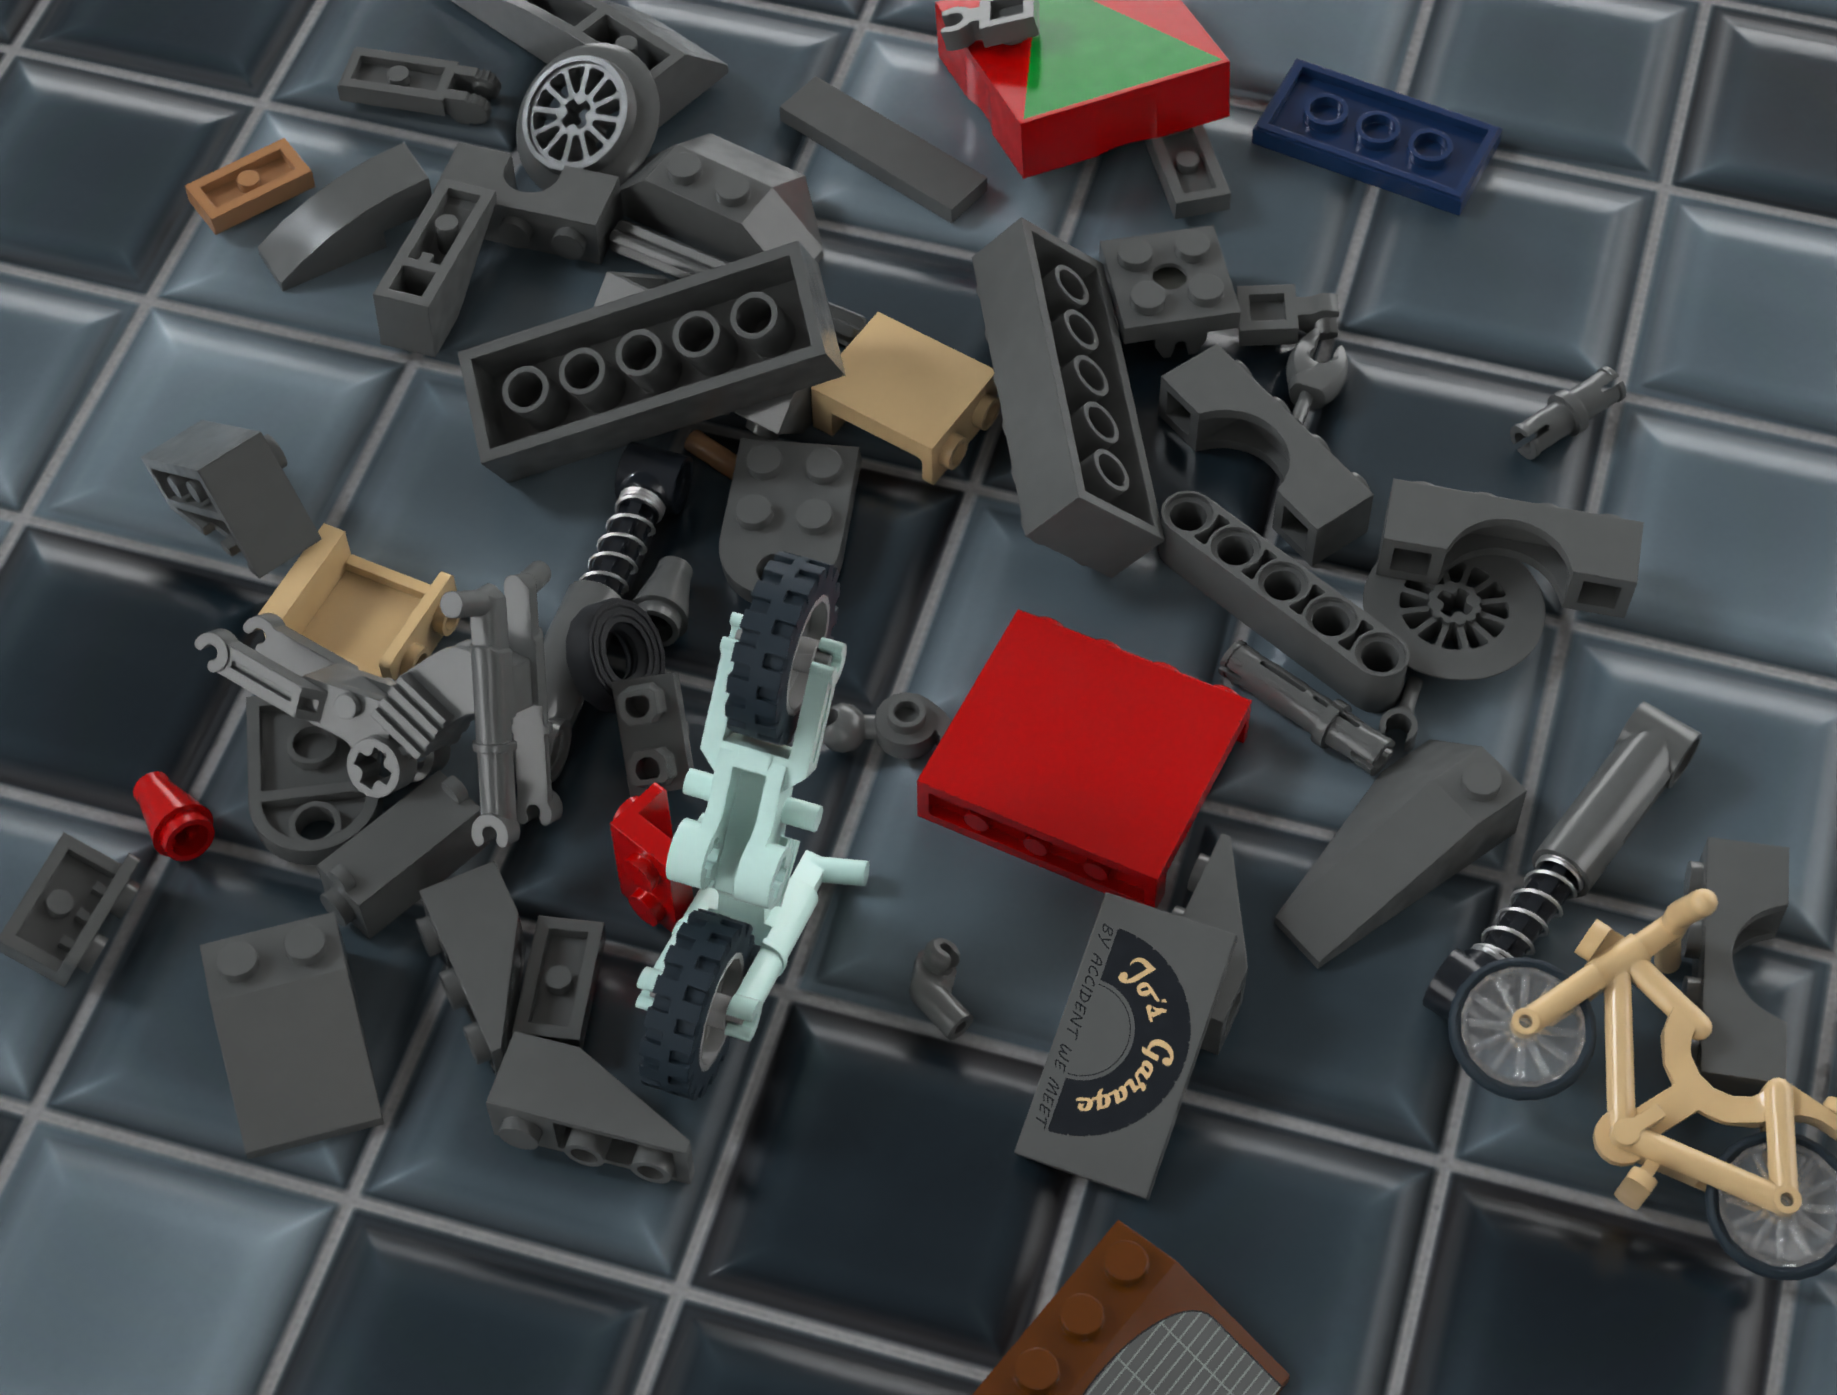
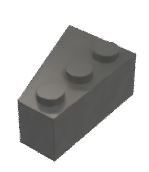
[141,420,322,578]

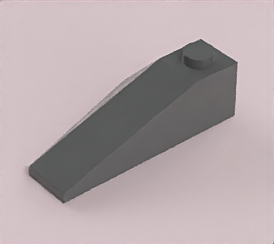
[1274,739,1527,969]

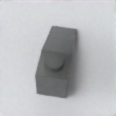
[373,178,497,357]

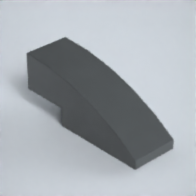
[258,142,432,291]

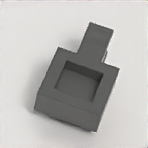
[1236,284,1339,346]

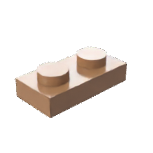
[185,138,315,235]

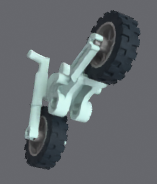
[635,551,870,1101]

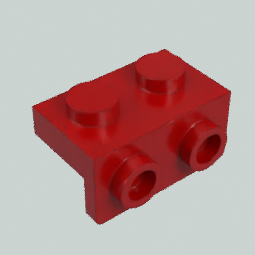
[610,782,694,933]

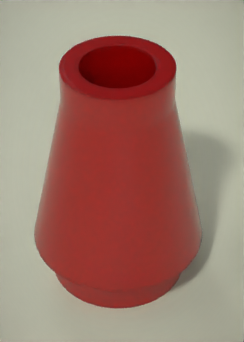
[133,771,215,862]

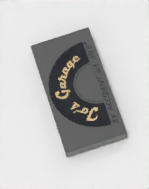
[1014,892,1238,1201]

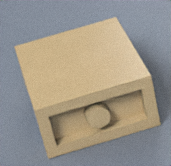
[811,312,1001,485]
[258,523,460,681]

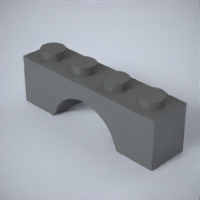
[1158,344,1374,567]
[1375,478,1644,618]
[1681,837,1789,1097]

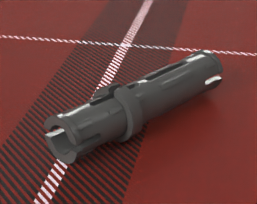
[1218,640,1396,776]

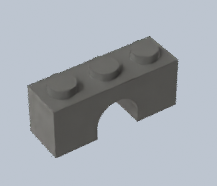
[433,143,624,265]

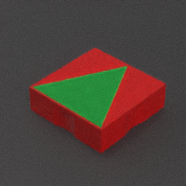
[935,0,1230,179]

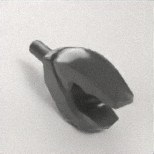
[1286,328,1348,425]

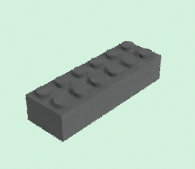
[972,217,1165,578]
[458,240,846,483]

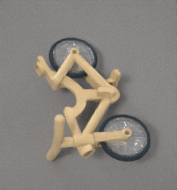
[1448,888,1837,1281]

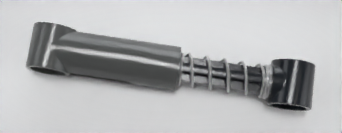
[511,442,694,782]
[1422,701,1703,1041]

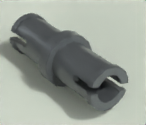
[1510,366,1626,460]

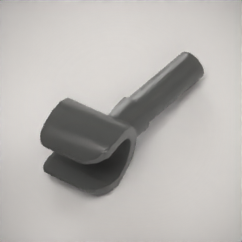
[1378,676,1423,752]

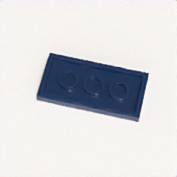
[1251,58,1503,216]

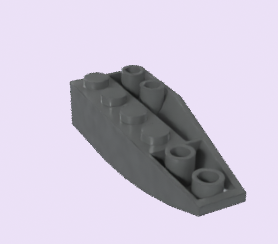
[450,0,728,128]

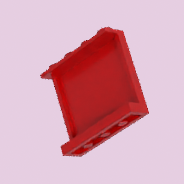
[917,609,1252,908]

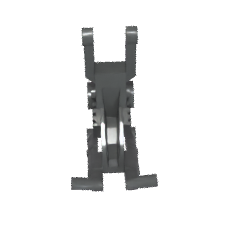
[194,561,563,848]

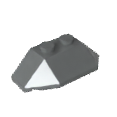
[620,133,824,263]

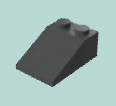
[200,912,384,1159]

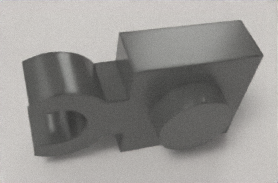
[941,0,1040,51]

